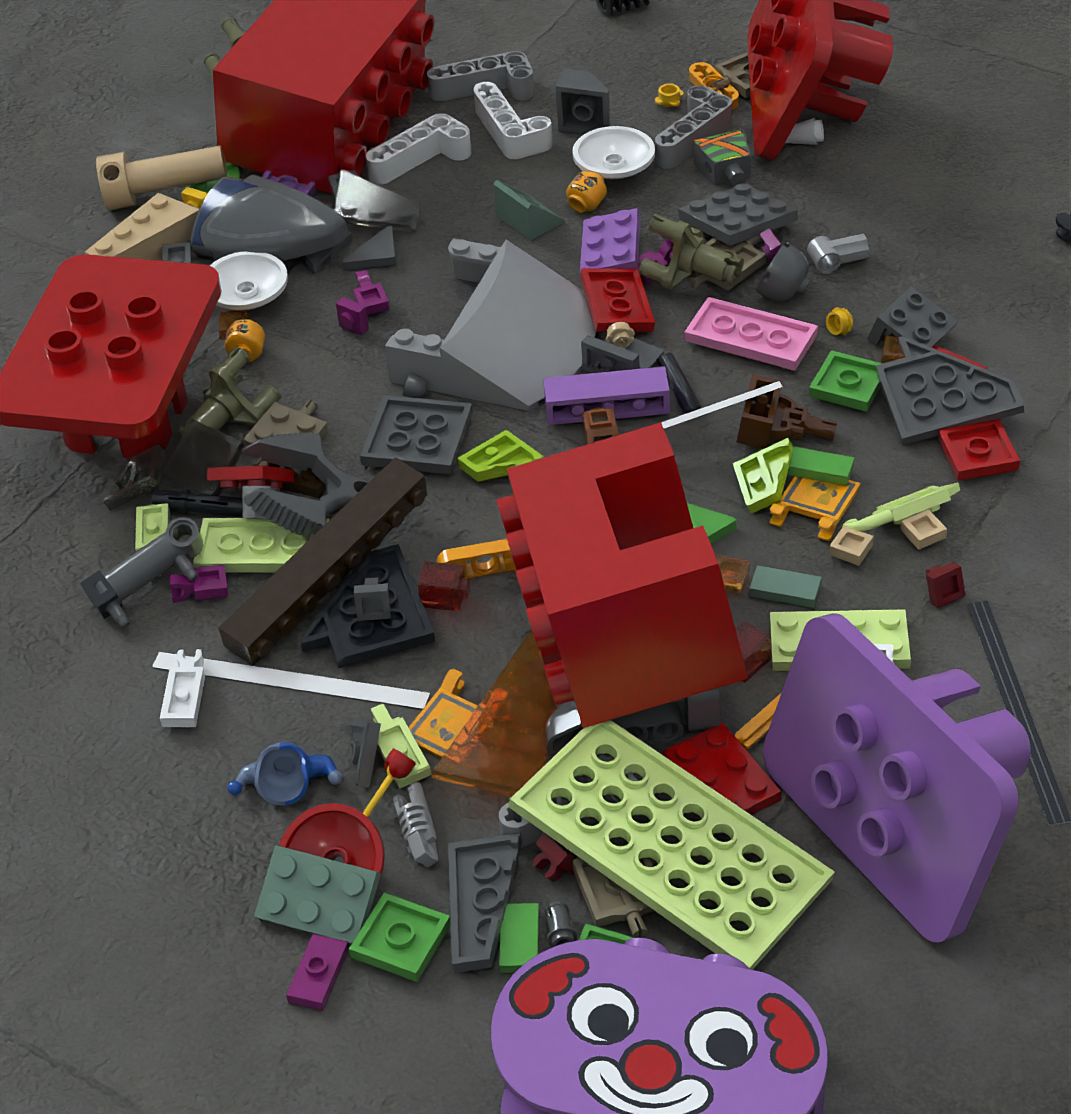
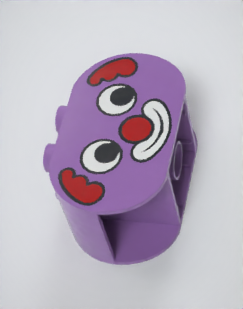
[491,938,827,1114]

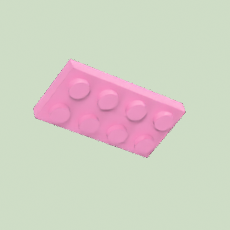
[684,297,818,371]

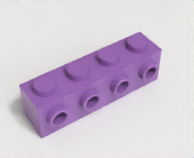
[543,366,670,425]

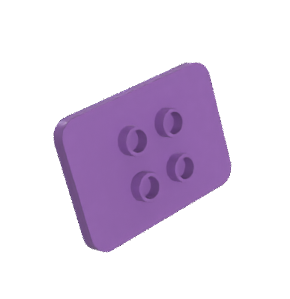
[763,613,1031,942]

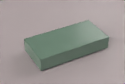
[749,565,822,608]

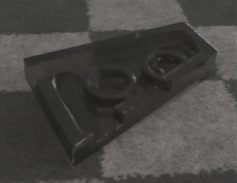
[334,170,420,233]

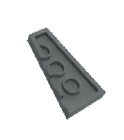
[448,833,523,973]

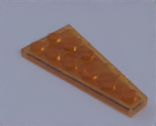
[432,629,554,796]

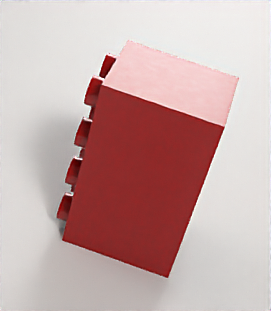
[213,0,434,194]

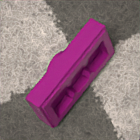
[286,934,349,1010]

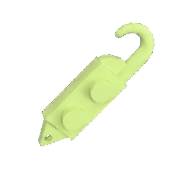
[842,482,960,532]

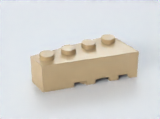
[84,193,199,261]

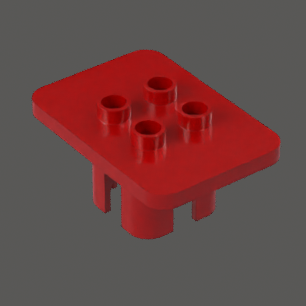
[747,0,893,161]
[0,254,222,459]

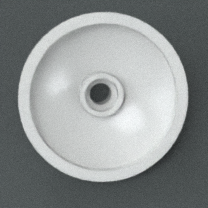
[573,126,655,180]
[210,251,288,311]

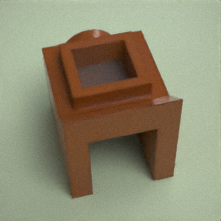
[582,407,618,445]

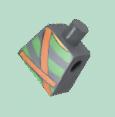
[693,129,751,186]

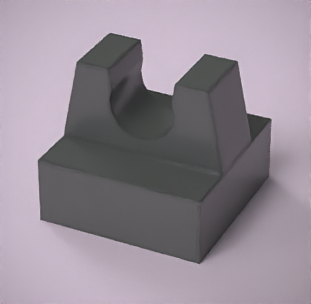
[354,577,391,621]

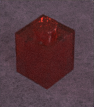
[418,561,470,611]
[736,621,771,683]

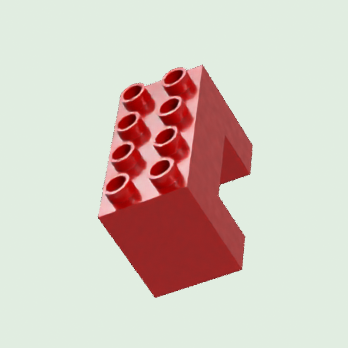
[496,422,748,728]

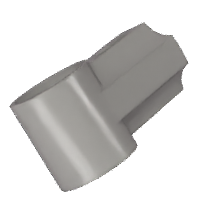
[807,233,869,274]

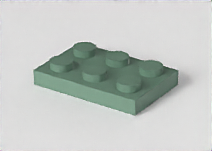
[254,845,381,944]

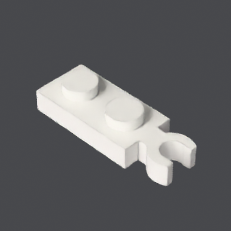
[160,649,205,727]

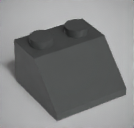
[556,68,610,135]

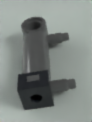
[80,517,203,628]

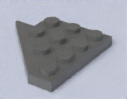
[876,336,1024,446]

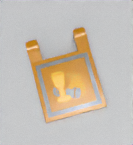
[769,476,861,541]
[408,669,510,767]

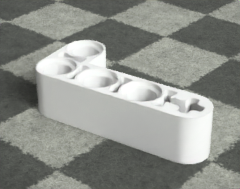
[473,82,553,159]
[366,114,472,185]

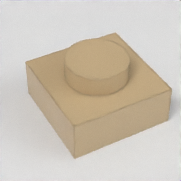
[900,509,947,550]
[829,526,874,566]

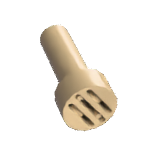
[96,146,228,211]

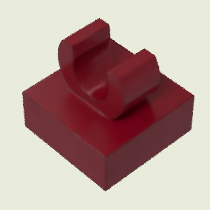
[925,562,966,608]
[533,833,577,882]

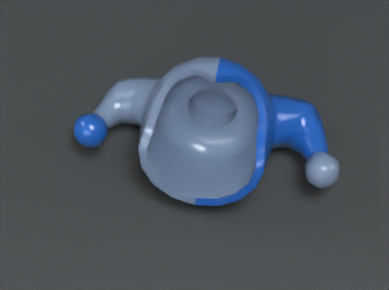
[227,742,343,805]

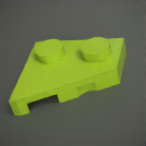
[458,430,544,482]
[733,438,794,514]

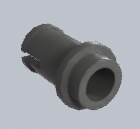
[544,901,577,947]

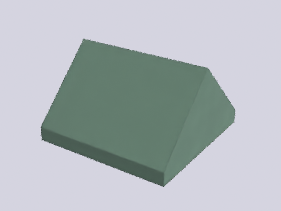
[493,179,564,241]

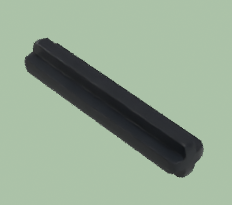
[658,352,701,414]

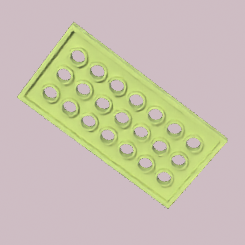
[509,720,835,970]

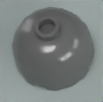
[756,242,811,302]

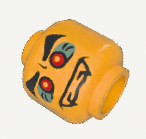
[566,171,607,213]
[225,319,265,362]

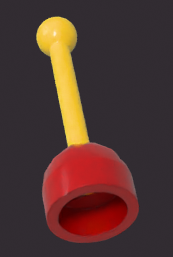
[363,748,416,817]

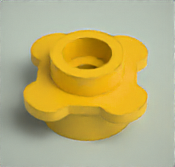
[655,83,684,107]

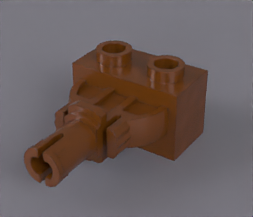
[736,374,837,449]

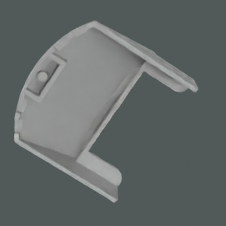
[385,238,596,411]

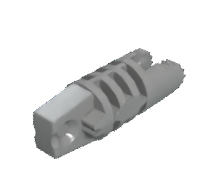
[393,782,438,868]

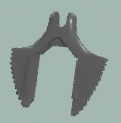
[242,432,369,538]

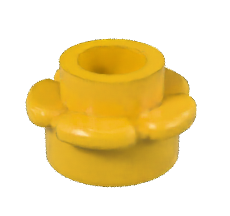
[826,307,853,336]

